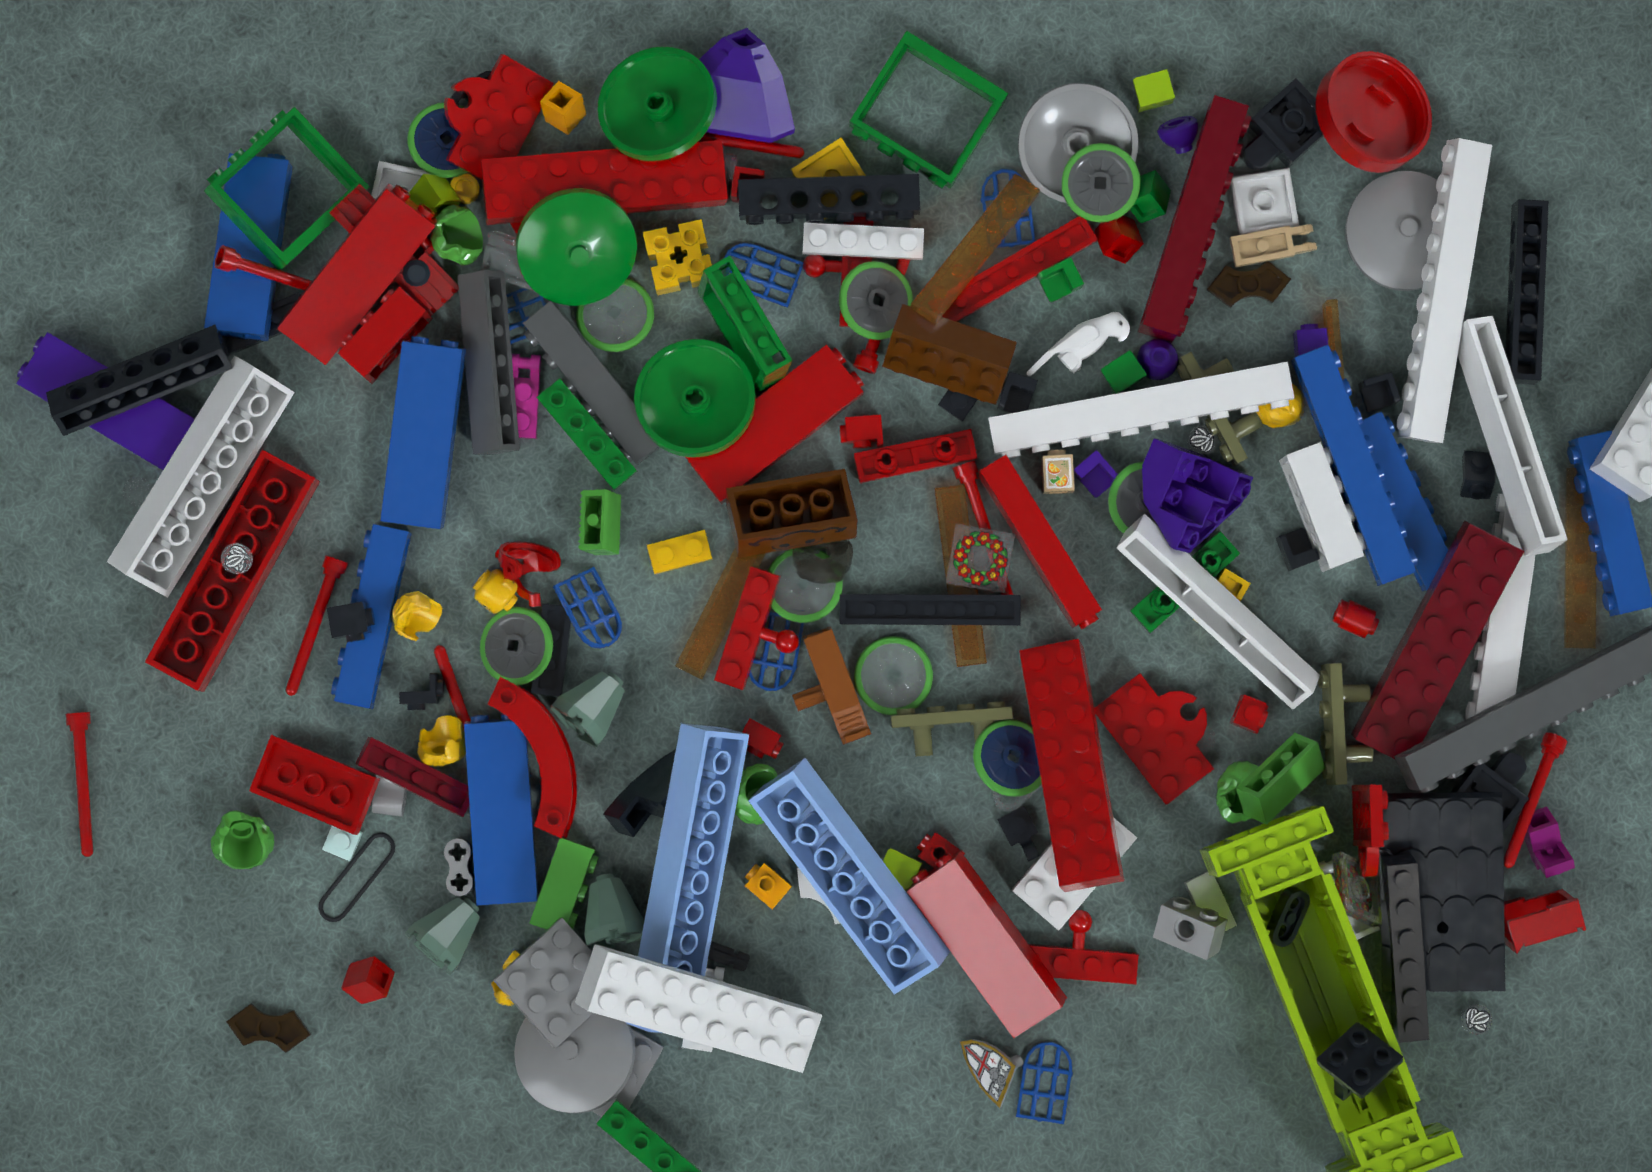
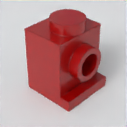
[840,414,883,449]
[1229,694,1269,734]
[742,718,784,760]
[917,832,965,868]

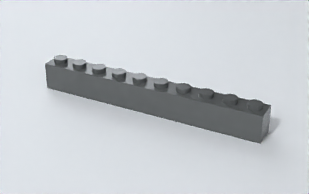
[1394,625,1652,793]

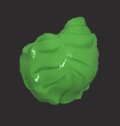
[431,204,483,266]
[1216,761,1258,824]
[735,764,777,825]
[211,810,274,870]

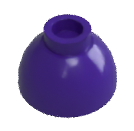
[1157,116,1198,154]
[1137,339,1178,380]

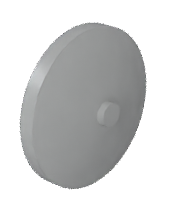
[1018,83,1138,203]
[1345,171,1438,291]
[514,1013,635,1114]

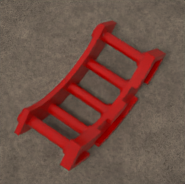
[487,677,577,839]

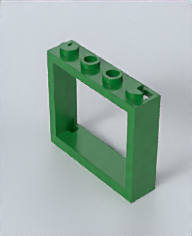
[849,31,1008,189]
[204,107,370,270]
[698,256,792,394]

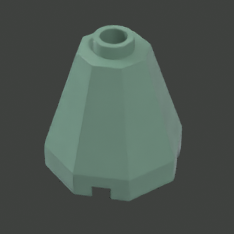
[550,672,625,749]
[584,874,644,949]
[405,897,480,975]

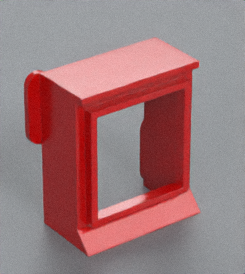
[1504,889,1586,954]

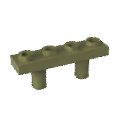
[1176,352,1263,467]
[1318,663,1373,785]
[891,701,1013,757]

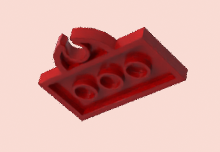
[444,54,554,180]
[1094,673,1214,805]
[1352,785,1389,877]

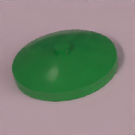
[598,47,717,161]
[516,188,637,306]
[634,339,756,457]

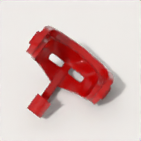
[495,542,561,607]

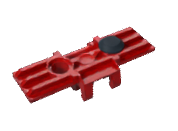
[329,183,459,316]

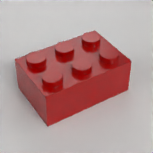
[338,286,433,384]

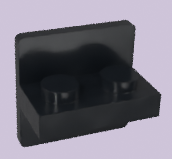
[1316,1022,1403,1101]

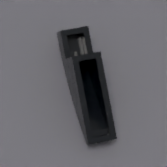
[603,749,676,838]

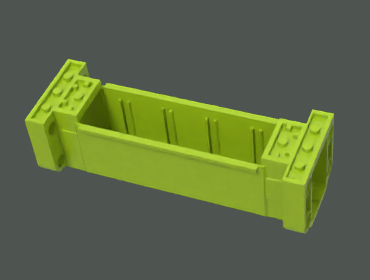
[1200,806,1463,1172]

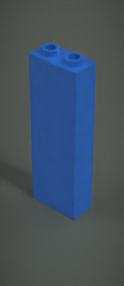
[204,150,293,341]
[380,336,466,529]
[464,714,538,906]

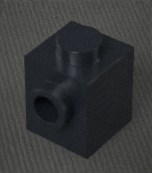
[327,601,375,642]

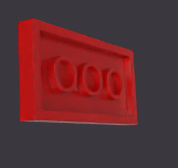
[249,735,380,835]

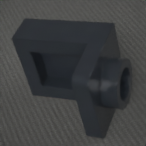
[1460,450,1496,500]
[399,673,444,710]

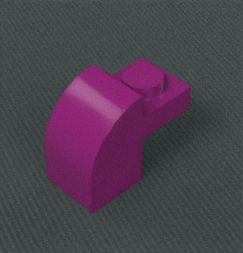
[1518,806,1575,878]

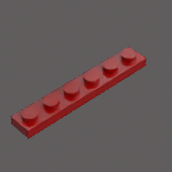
[927,216,1098,322]

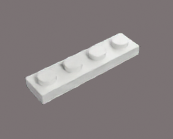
[803,223,924,260]

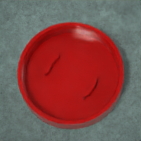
[1316,51,1432,173]

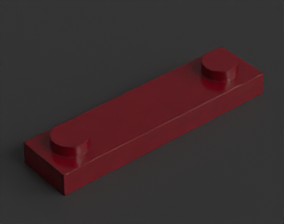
[355,737,470,817]

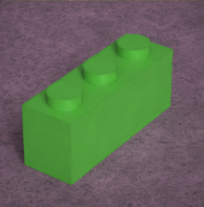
[1236,733,1325,824]
[529,837,599,930]

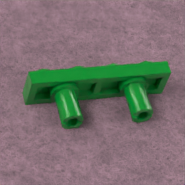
[536,378,638,491]
[1130,531,1240,634]
[596,1099,702,1172]

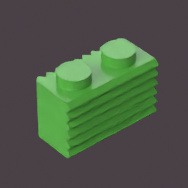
[578,489,621,555]

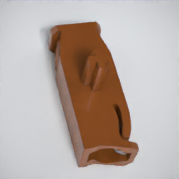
[792,626,871,745]

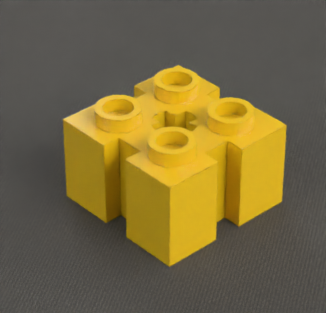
[643,219,712,295]

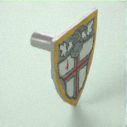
[960,1039,1023,1108]

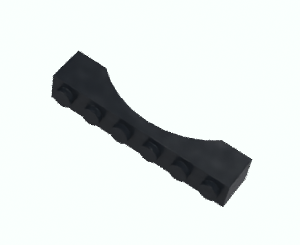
[1381,854,1429,1043]

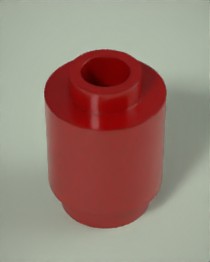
[1332,599,1379,638]

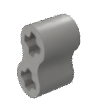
[372,775,407,817]
[444,838,475,896]

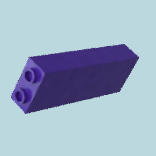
[16,332,195,470]

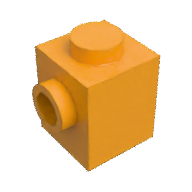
[540,80,586,135]
[745,863,792,910]

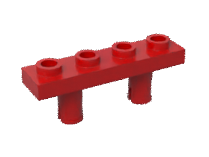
[853,429,977,484]

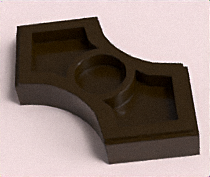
[1207,261,1291,308]
[226,1003,312,1053]

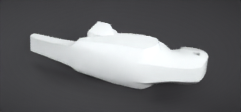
[1026,312,1130,377]

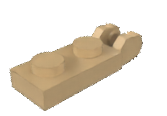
[1229,224,1317,268]

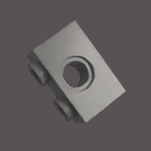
[1153,897,1228,960]

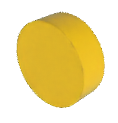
[450,173,480,204]

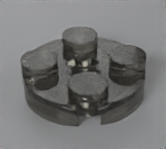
[792,539,853,584]

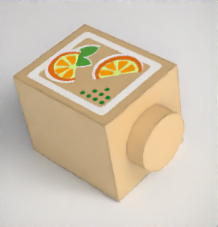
[1041,450,1075,494]

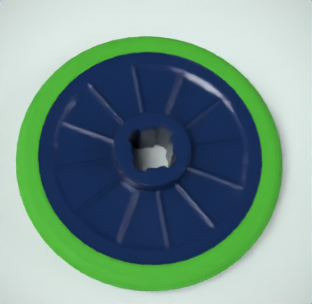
[407,103,467,178]
[973,720,1042,797]

